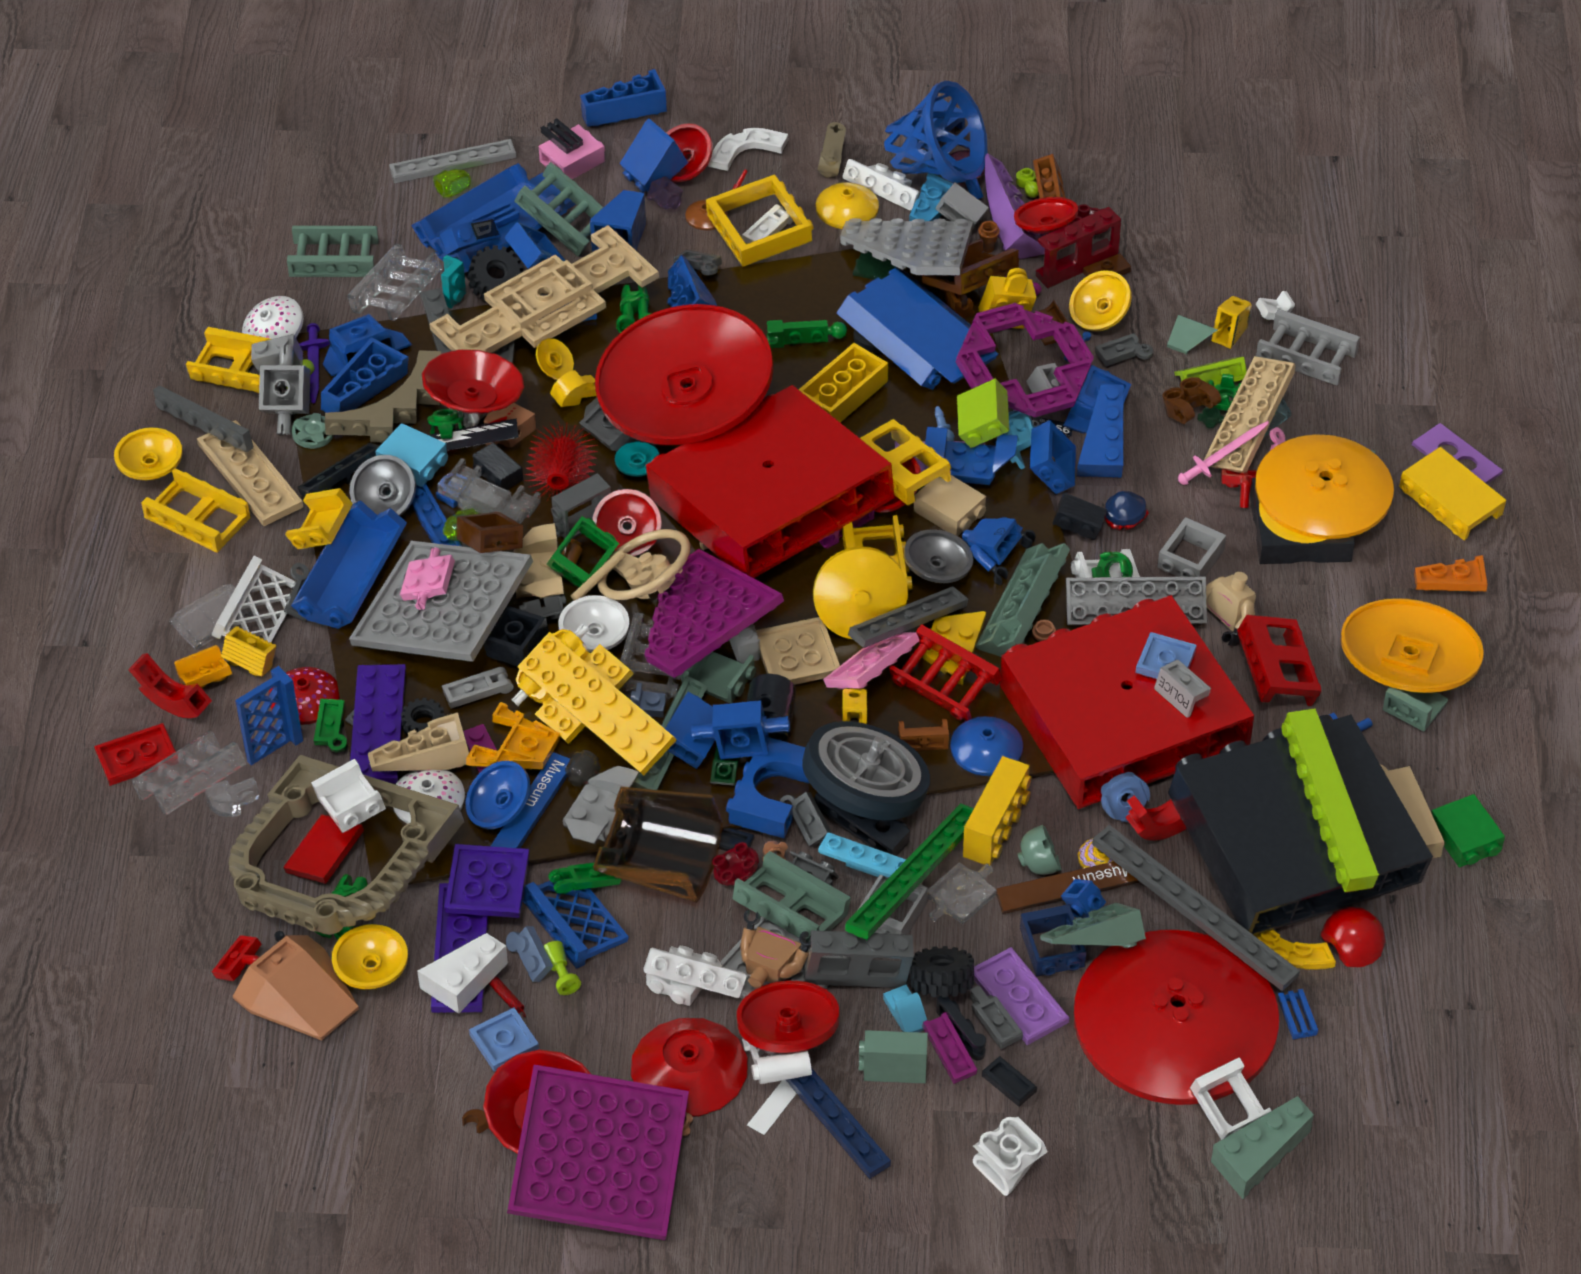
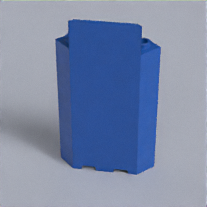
[411,163,576,273]
[837,268,999,390]

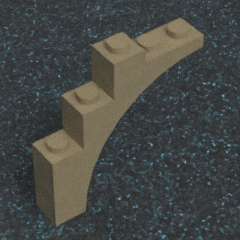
[325,351,441,443]

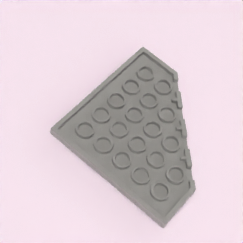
[840,218,973,275]

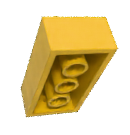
[799,343,888,423]
[963,756,1032,866]

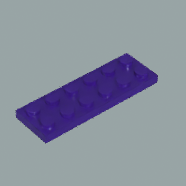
[350,664,406,784]
[431,883,488,1013]

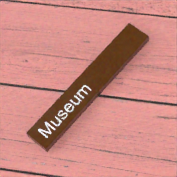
[995,861,1140,914]

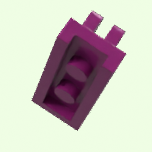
[922,1012,977,1084]

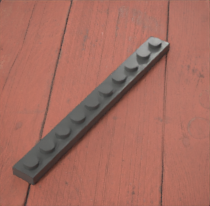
[1092,825,1300,991]

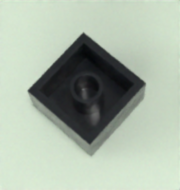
[484,606,549,666]

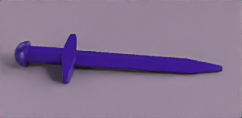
[299,323,330,404]

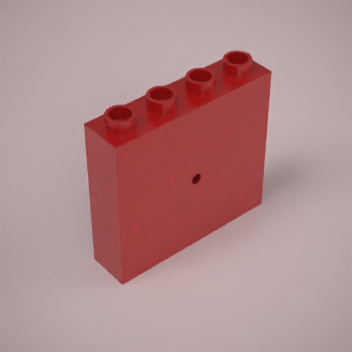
[646,385,895,578]
[1000,595,1254,809]

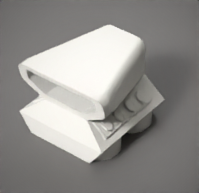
[973,1117,1047,1196]

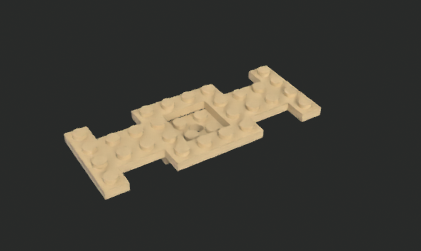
[430,225,659,353]

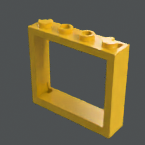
[706,174,814,267]

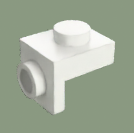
[1256,291,1295,320]

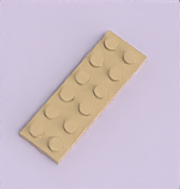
[197,420,303,526]

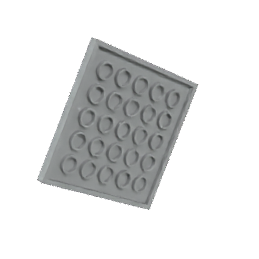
[349,541,533,661]

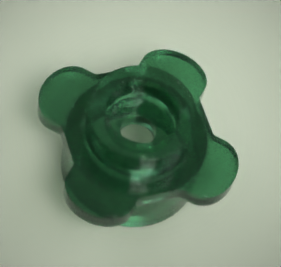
[1197,407,1224,428]

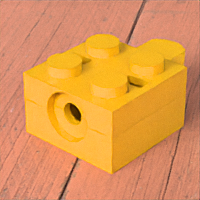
[978,268,1037,329]

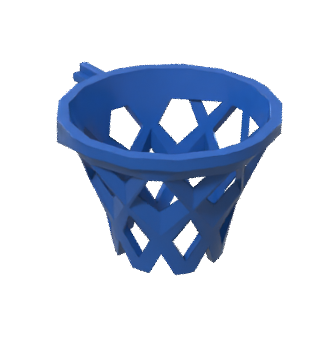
[884,80,988,199]

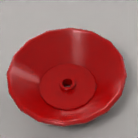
[422,349,524,414]
[631,1018,748,1117]
[483,1049,591,1154]

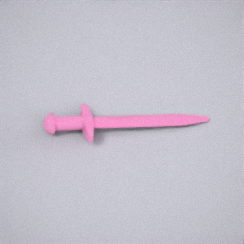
[1178,421,1269,485]

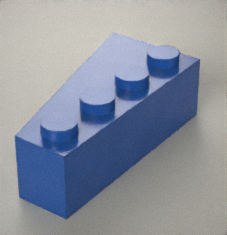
[321,337,408,413]

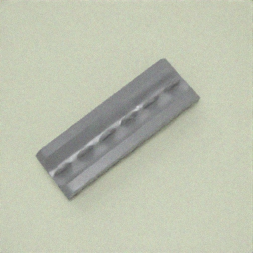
[1066,577,1207,626]

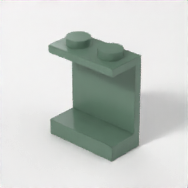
[681,651,756,703]

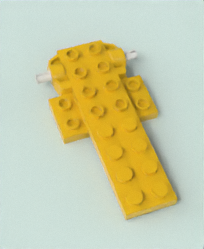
[511,623,676,776]

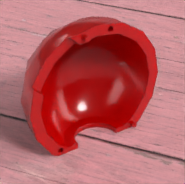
[1320,907,1386,967]

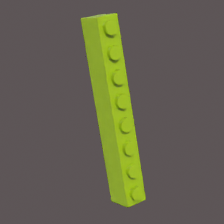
[1282,709,1379,892]

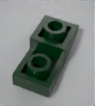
[710,744,740,785]

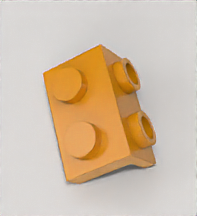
[174,645,232,688]

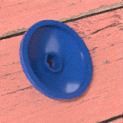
[951,716,1023,776]
[465,761,530,829]

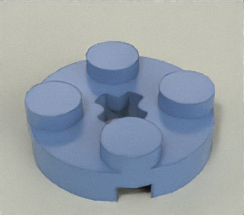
[1101,772,1150,822]

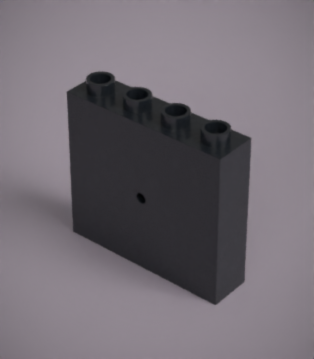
[1168,714,1433,936]

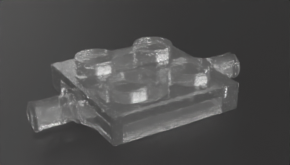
[928,862,996,925]

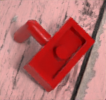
[1221,469,1257,508]
[211,935,262,981]

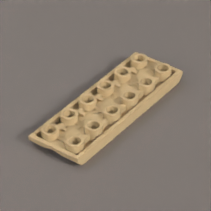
[1204,356,1295,473]

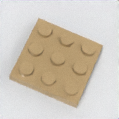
[756,617,840,685]

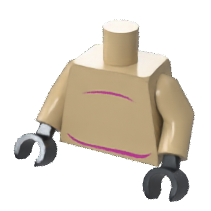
[1206,572,1256,647]

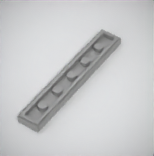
[389,139,516,183]

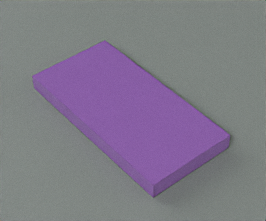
[974,947,1070,1045]

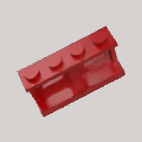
[1237,615,1321,706]

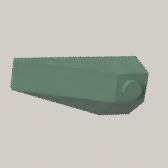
[1040,903,1146,948]

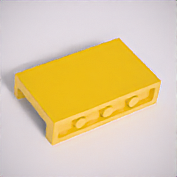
[1399,447,1506,540]

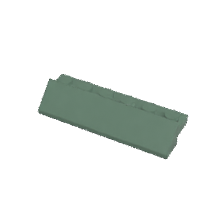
[976,543,1070,657]

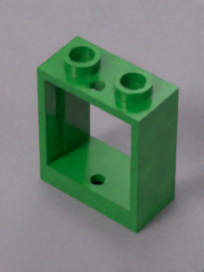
[546,516,619,588]

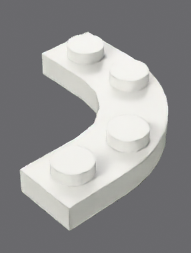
[708,128,788,171]

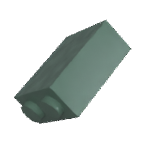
[859,1030,928,1083]

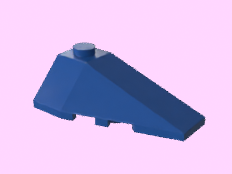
[668,255,717,307]

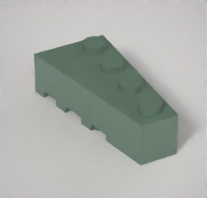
[1211,1096,1314,1199]

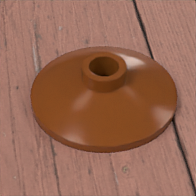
[685,199,728,230]

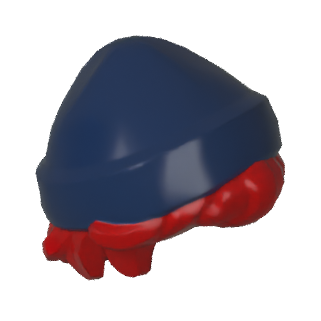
[1104,491,1149,530]

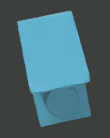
[883,985,927,1032]

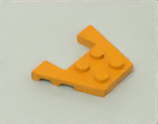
[466,702,560,769]

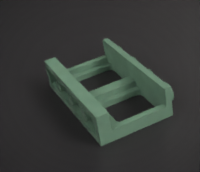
[732,851,851,943]

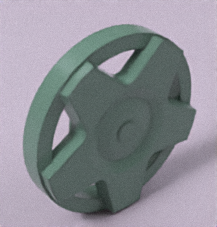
[292,413,334,449]

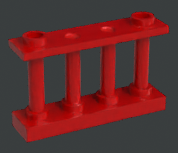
[889,624,1002,721]

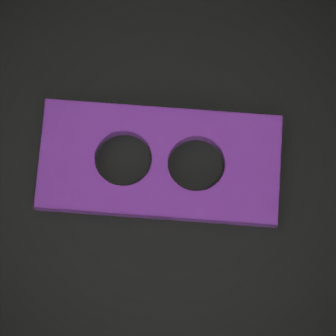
[1412,423,1503,484]

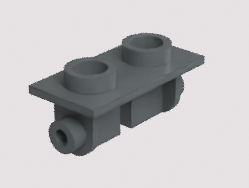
[519,594,566,620]
[789,851,839,886]

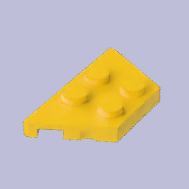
[923,611,986,685]

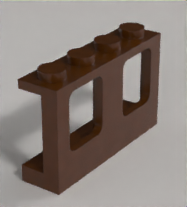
[922,239,1019,295]

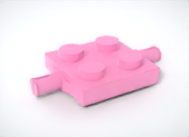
[400,547,455,610]

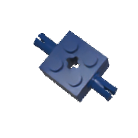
[691,701,790,759]

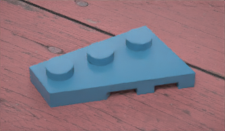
[909,173,953,221]

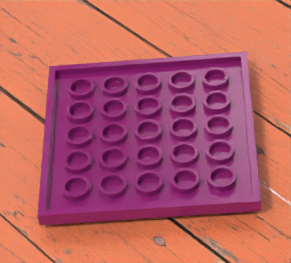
[507,1065,689,1240]

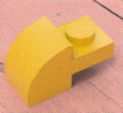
[550,370,597,407]

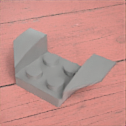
[563,766,639,844]

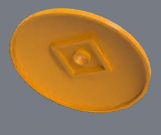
[1255,435,1394,539]
[1340,599,1484,693]

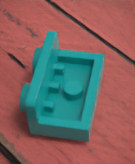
[441,255,466,309]

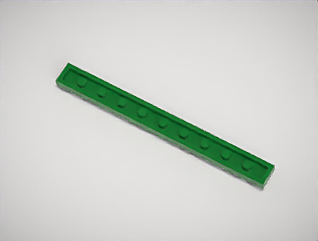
[845,803,974,940]

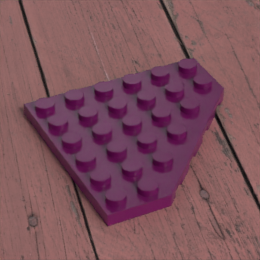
[644,549,784,678]

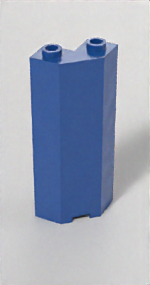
[291,500,407,629]

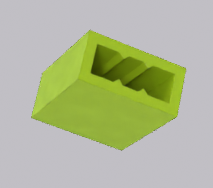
[957,378,1009,448]

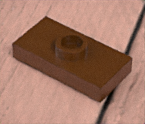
[1083,253,1131,277]

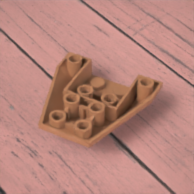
[233,935,359,1041]

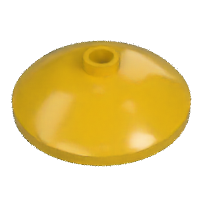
[816,182,879,229]
[1069,271,1132,331]
[114,428,183,480]
[332,924,408,989]

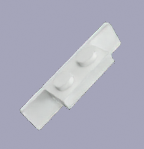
[842,159,919,210]
[643,945,747,998]

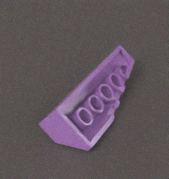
[985,153,1045,259]

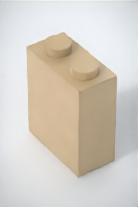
[914,475,986,536]

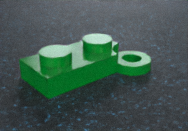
[313,699,347,753]

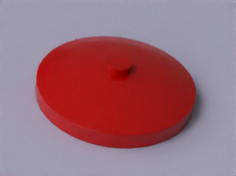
[736,981,840,1053]

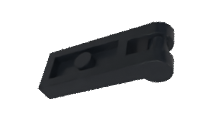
[936,995,986,1061]

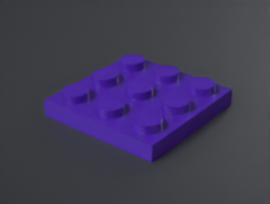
[444,844,530,918]

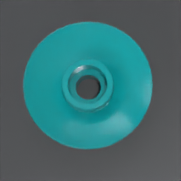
[615,442,660,477]

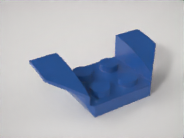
[323,314,411,376]
[1063,365,1131,434]
[925,427,1018,485]

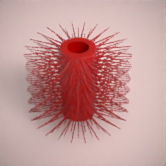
[524,422,598,501]

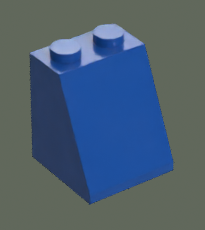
[620,118,688,196]
[590,190,646,252]

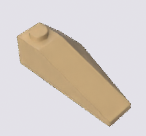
[368,713,469,771]

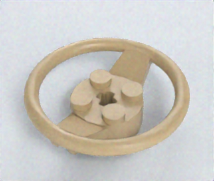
[597,529,690,600]

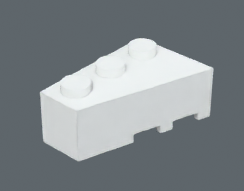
[417,933,508,1013]

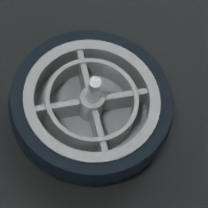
[802,721,930,820]

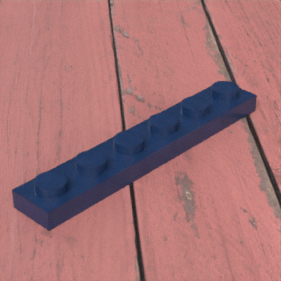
[786,1068,891,1179]

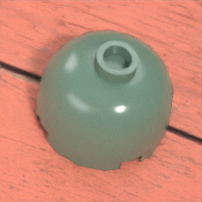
[1017,825,1062,875]

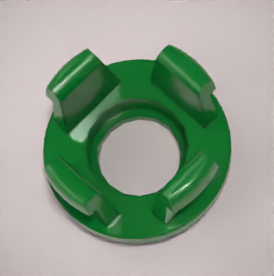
[1208,374,1241,410]
[427,409,465,439]
[1091,552,1133,578]

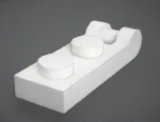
[742,204,793,244]

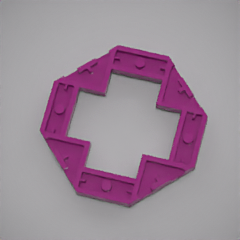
[956,303,1094,417]

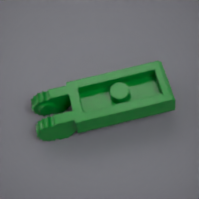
[548,860,622,894]

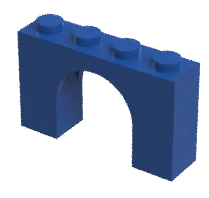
[726,737,809,838]

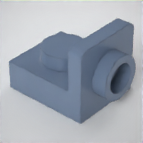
[631,682,667,717]

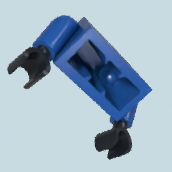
[962,517,1036,585]

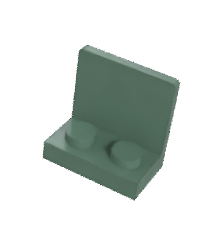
[1383,687,1448,732]

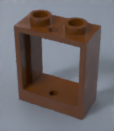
[457,512,523,553]

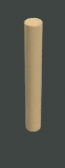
[571,550,625,601]

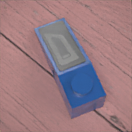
[439,217,501,255]

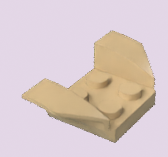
[514,523,564,598]

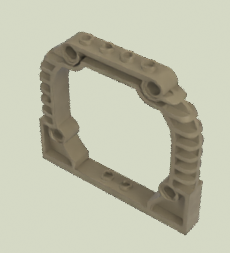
[228,755,464,935]

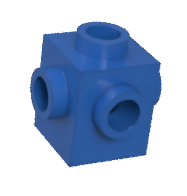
[1061,879,1106,918]

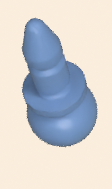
[935,406,955,441]

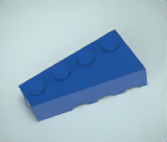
[580,69,667,127]
[1076,384,1123,478]

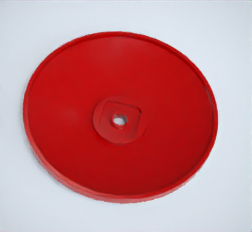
[595,304,773,445]
[1074,930,1279,1105]

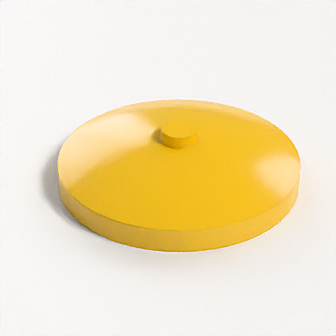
[813,546,908,639]

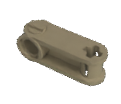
[817,122,846,177]

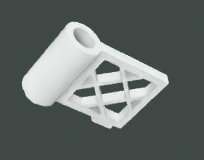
[742,1038,812,1084]

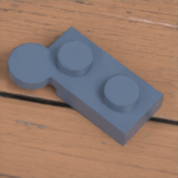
[506,926,553,982]

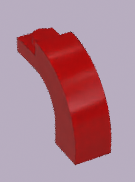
[128,653,212,718]
[1126,795,1187,841]

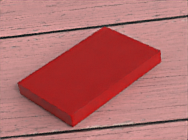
[94,723,179,786]
[283,814,364,884]

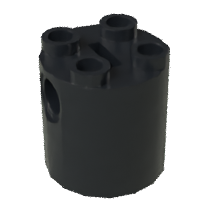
[747,673,796,741]

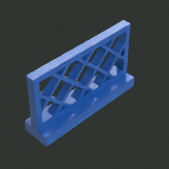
[235,666,303,765]
[523,878,629,969]

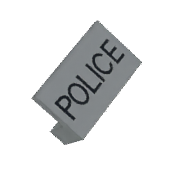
[1154,660,1211,718]

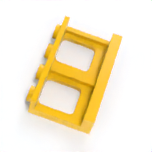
[186,327,271,393]
[860,419,951,506]
[141,468,250,553]
[842,515,912,600]

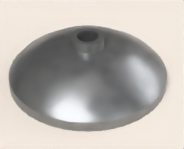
[350,455,416,516]
[904,529,973,583]

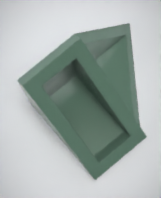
[1167,315,1218,355]

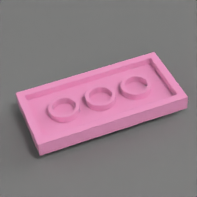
[823,632,920,689]

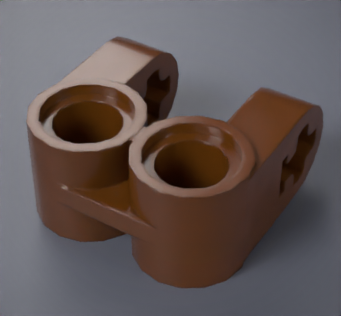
[1162,377,1221,424]

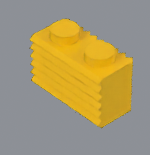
[220,626,276,677]

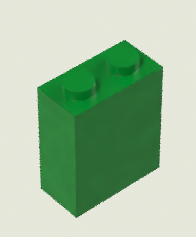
[1431,794,1505,868]

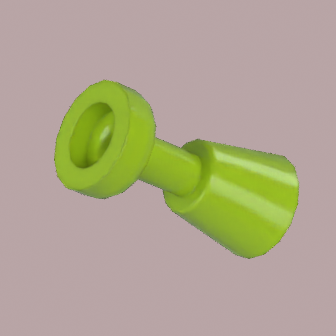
[544,941,581,995]

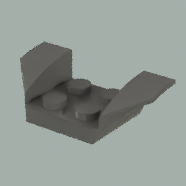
[579,398,658,453]

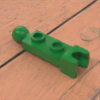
[767,320,847,348]

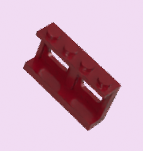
[1036,207,1121,289]

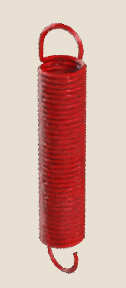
[489,977,526,1017]

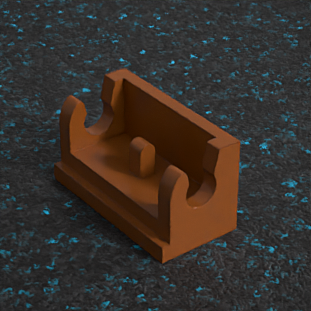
[898,719,949,751]

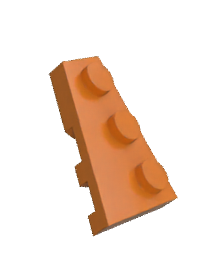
[1414,555,1487,592]

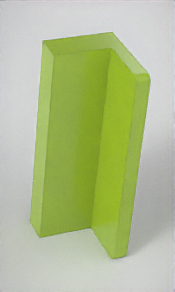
[1174,357,1247,386]

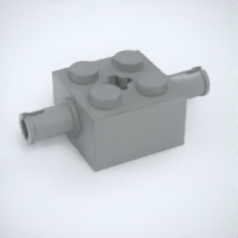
[259,345,310,435]

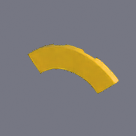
[1255,930,1336,970]

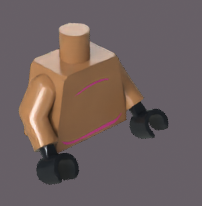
[740,910,811,988]

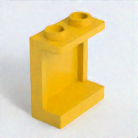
[285,488,353,549]

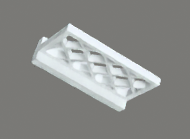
[212,556,295,642]

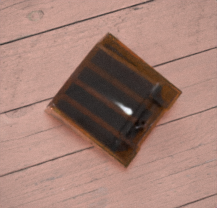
[593,787,723,903]

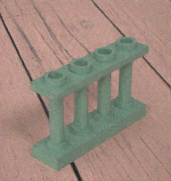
[514,162,603,257]
[287,226,379,277]

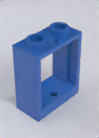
[504,222,566,269]
[1030,420,1076,494]

